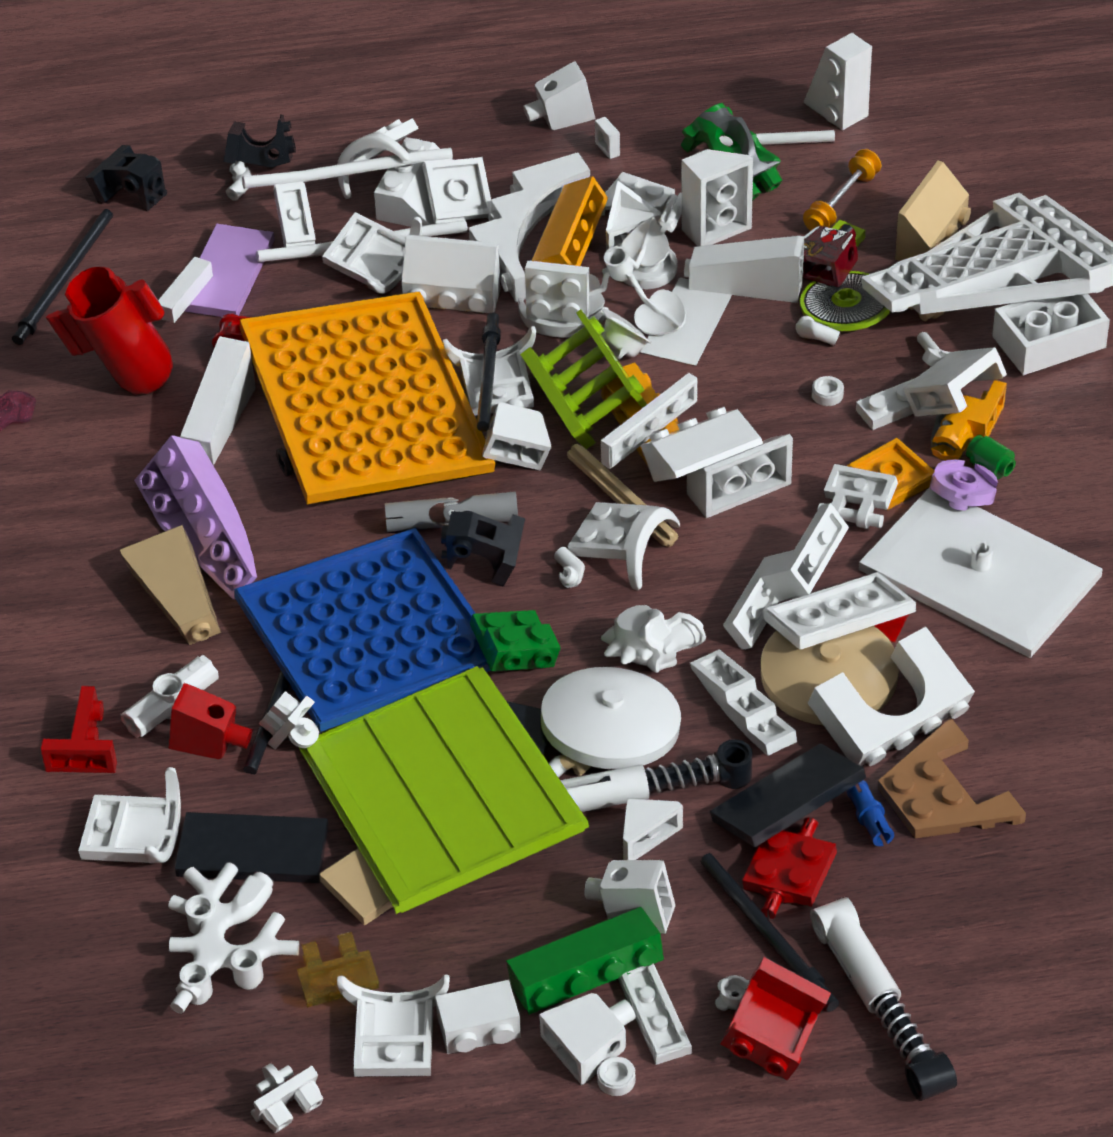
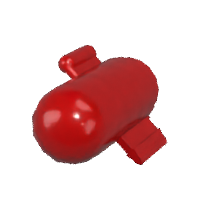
[46,266,173,395]

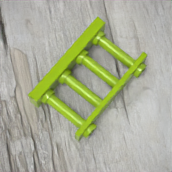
[520,309,647,450]

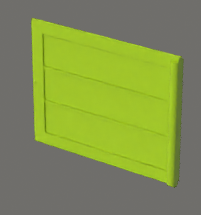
[299,666,589,914]

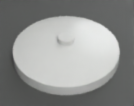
[541,667,681,769]

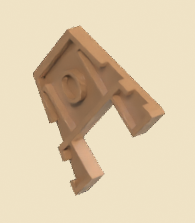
[878,719,1026,838]

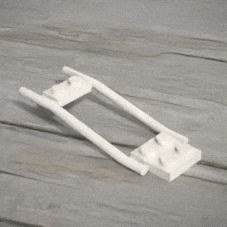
[242,148,491,262]

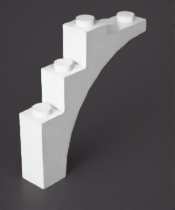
[469,153,590,302]

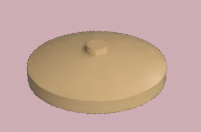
[760,626,899,725]

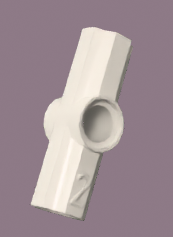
[121,655,219,738]

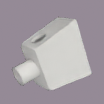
[523,61,595,130]
[482,399,551,471]
[585,860,675,934]
[539,993,636,1085]

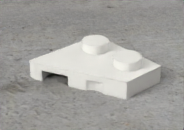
[602,172,675,215]

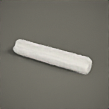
[658,192,682,233]

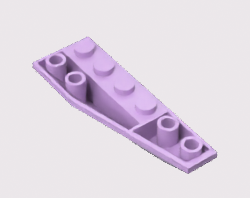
[134,435,257,599]

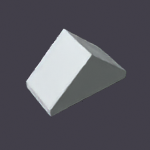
[623,798,683,860]

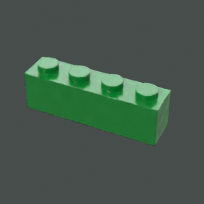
[506,907,664,1015]

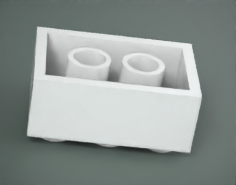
[992,294,1110,375]

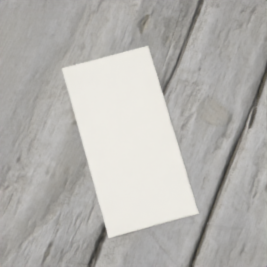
[640,278,732,366]

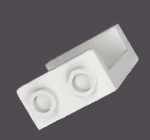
[903,347,1007,416]

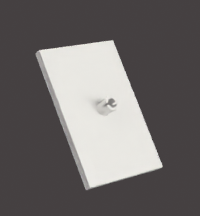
[859,487,1102,658]

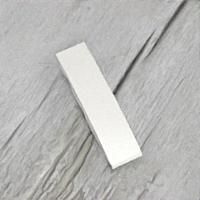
[690,649,797,756]

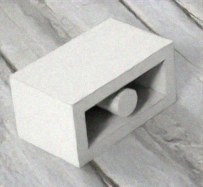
[435,980,521,1054]

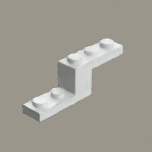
[723,503,849,650]

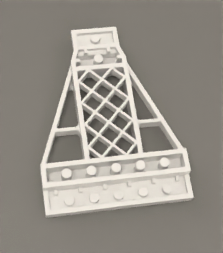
[861,193,1113,314]

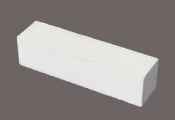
[158,257,213,323]

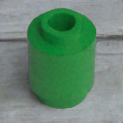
[966,435,1016,479]

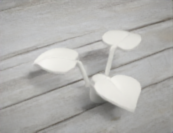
[589,216,686,336]

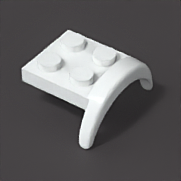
[337,118,419,199]
[322,212,422,294]
[518,260,609,338]
[443,326,536,416]
[567,502,680,591]
[78,767,181,863]
[337,975,450,1077]

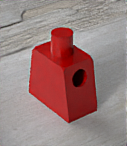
[169,683,253,759]

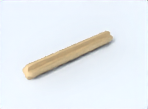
[567,444,678,548]

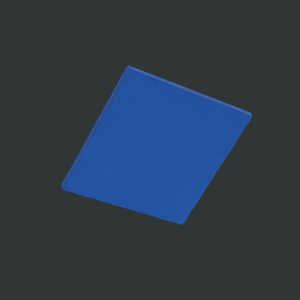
[234,528,491,732]

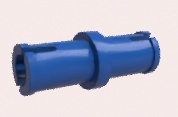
[846,780,894,846]

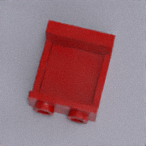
[720,957,831,1080]

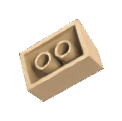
[895,160,971,261]

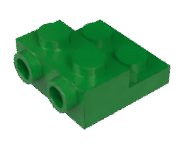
[470,610,561,671]

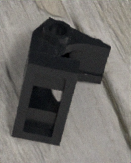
[223,114,296,167]
[85,145,167,211]
[441,511,525,587]

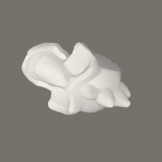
[601,605,706,673]

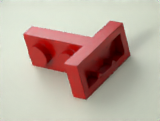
[41,686,117,773]

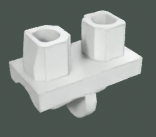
[259,691,319,750]
[251,1063,323,1133]

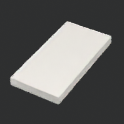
[763,572,916,650]

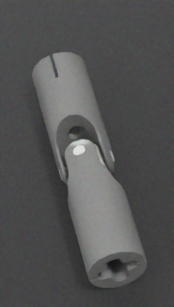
[385,492,518,532]

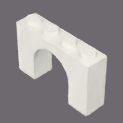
[808,627,975,766]

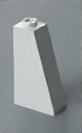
[684,236,804,303]
[180,336,255,465]

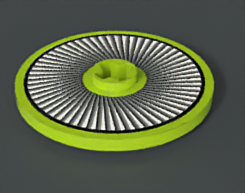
[800,271,890,331]

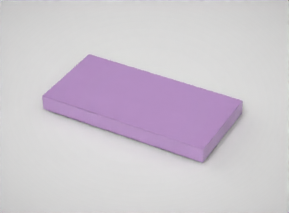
[185,224,275,317]

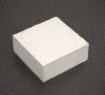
[595,117,620,159]

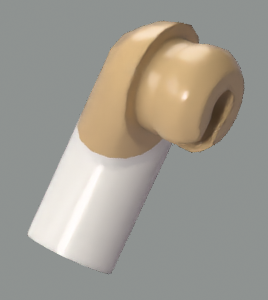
[549,754,591,778]

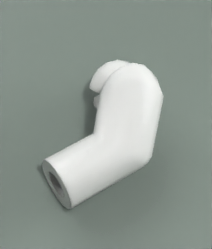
[796,316,840,346]
[554,547,585,588]

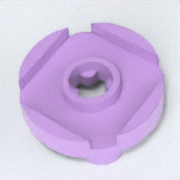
[930,460,998,511]

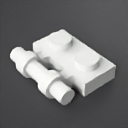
[817,464,898,529]

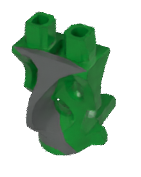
[681,103,783,201]

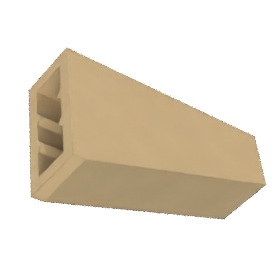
[120,525,221,645]

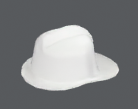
[601,309,652,360]

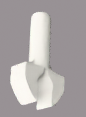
[917,332,950,366]

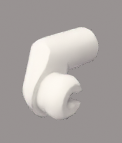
[226,161,252,201]

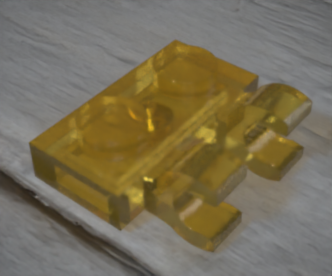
[297,932,380,1008]

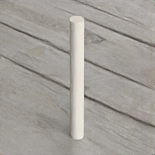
[719,130,835,146]

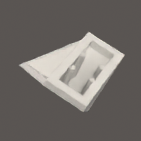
[606,180,662,251]

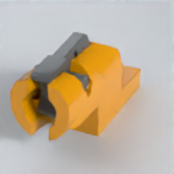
[930,379,1007,461]

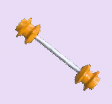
[803,149,882,231]

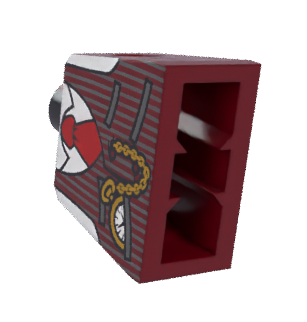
[803,224,858,287]

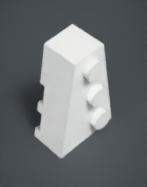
[804,33,872,130]

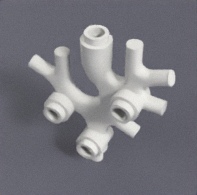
[168,863,299,1014]

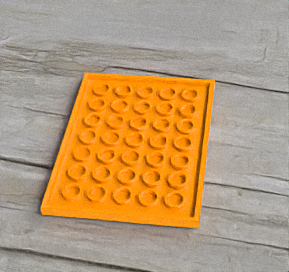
[240,291,495,504]

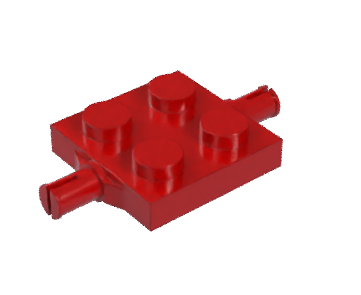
[742,817,837,919]

